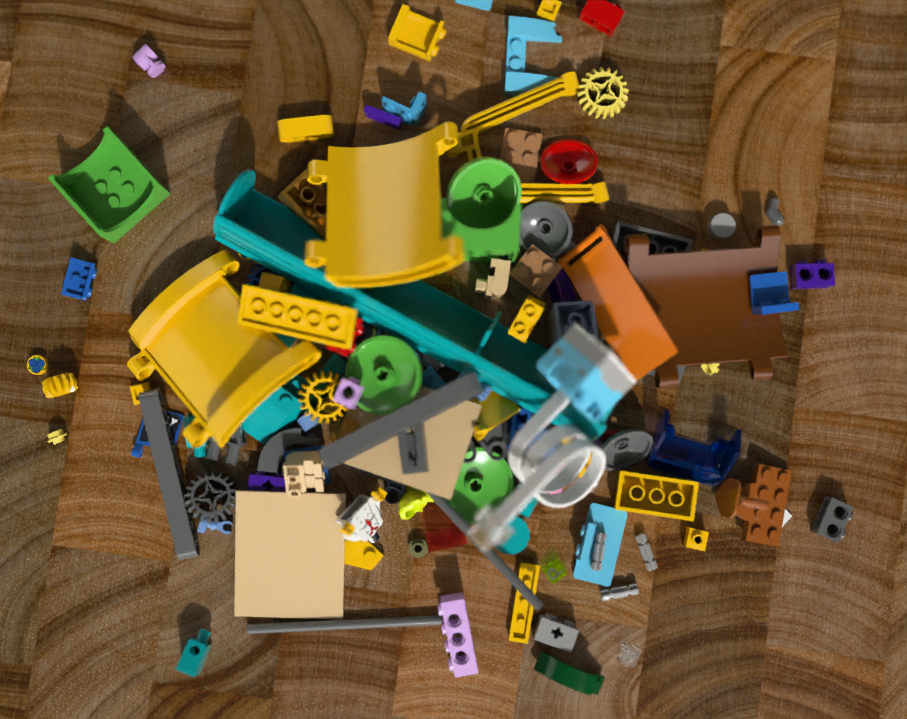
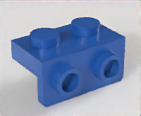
[60,257,97,300]

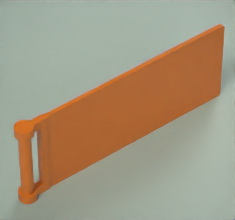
[557,224,678,381]

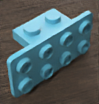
[573,503,628,586]

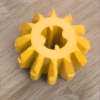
[42,373,78,398]

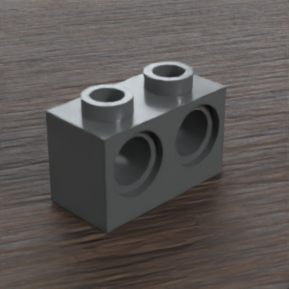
[811,496,853,543]

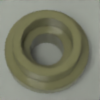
[409,538,428,558]

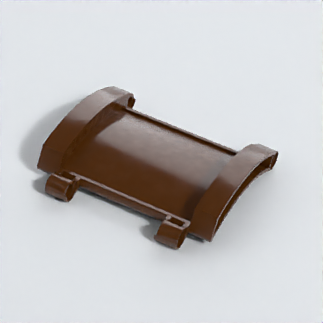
[624,225,788,389]

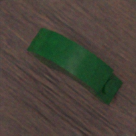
[534,651,605,696]

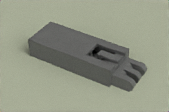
[398,399,429,475]

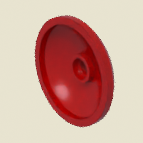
[540,139,598,184]

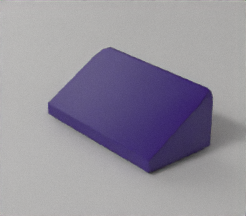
[548,270,577,304]

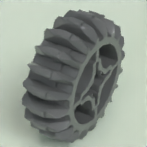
[184,471,237,524]

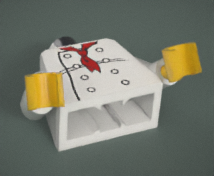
[336,487,387,543]

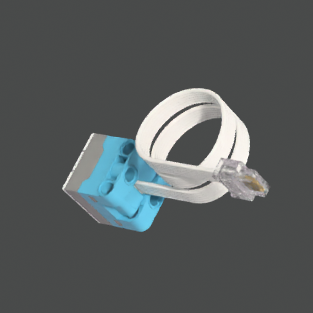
[468,323,636,553]

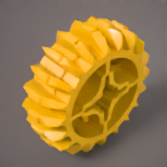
[298,370,350,424]

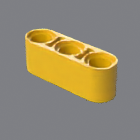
[277,115,334,142]

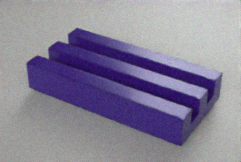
[364,105,402,130]

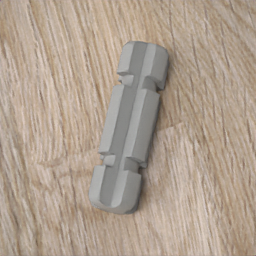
[591,532,607,571]
[635,533,658,571]
[600,583,639,601]

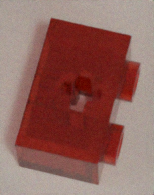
[425,526,467,553]

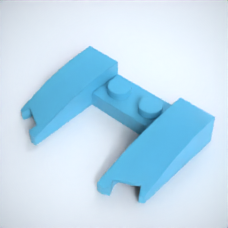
[504,16,562,95]

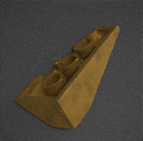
[277,168,327,242]

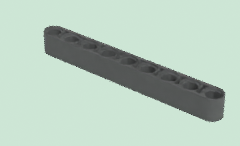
[318,372,484,470]
[138,388,200,560]

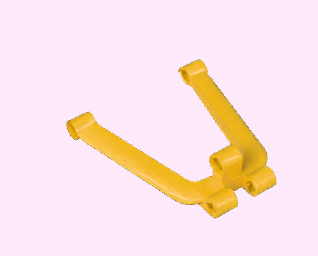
[446,72,610,204]

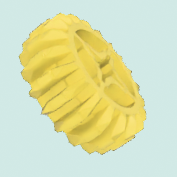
[577,67,629,119]

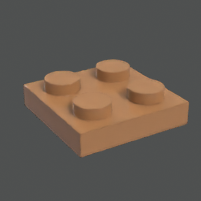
[509,244,563,298]

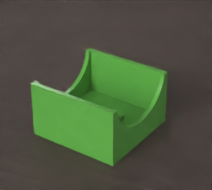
[48,127,171,244]
[440,199,521,264]

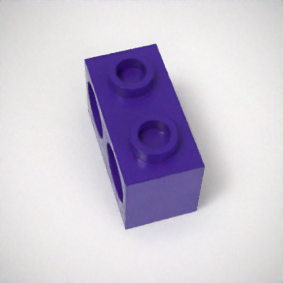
[790,260,835,289]

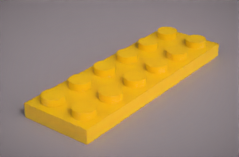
[237,284,358,349]

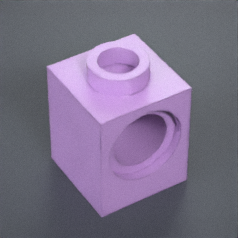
[333,377,365,409]

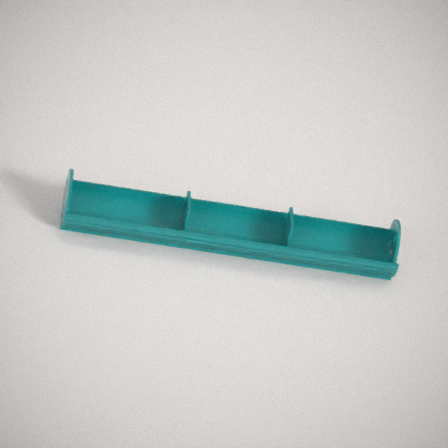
[213,169,614,442]

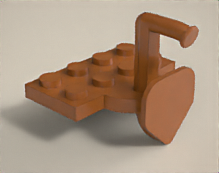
[715,463,792,547]

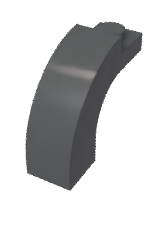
[257,428,322,473]

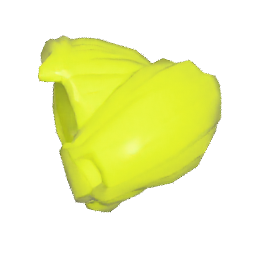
[399,485,434,519]

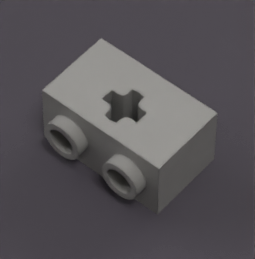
[533,613,579,653]

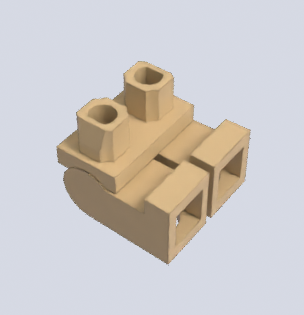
[475,258,511,299]
[283,451,325,497]

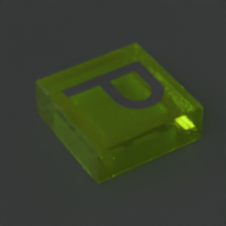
[541,557,568,585]

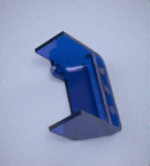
[647,409,741,486]

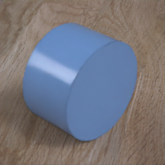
[297,408,325,433]

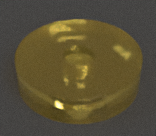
[330,418,361,442]

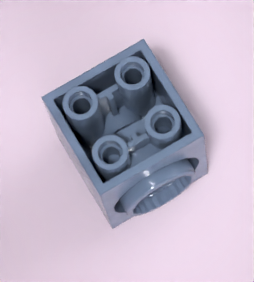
[547,301,598,349]

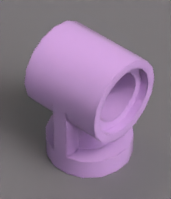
[131,44,165,78]

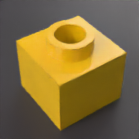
[683,527,709,551]

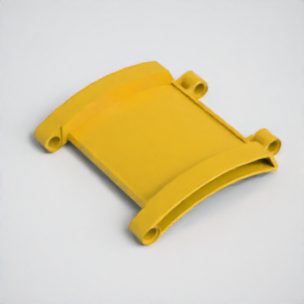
[305,122,464,287]
[127,250,321,448]

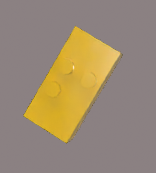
[613,470,699,521]

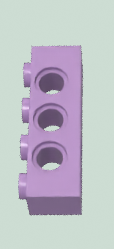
[437,592,478,678]

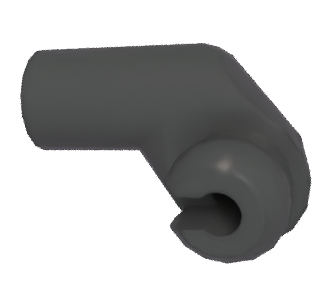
[766,198,785,226]

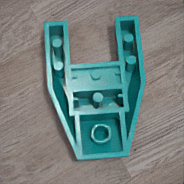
[241,333,347,445]

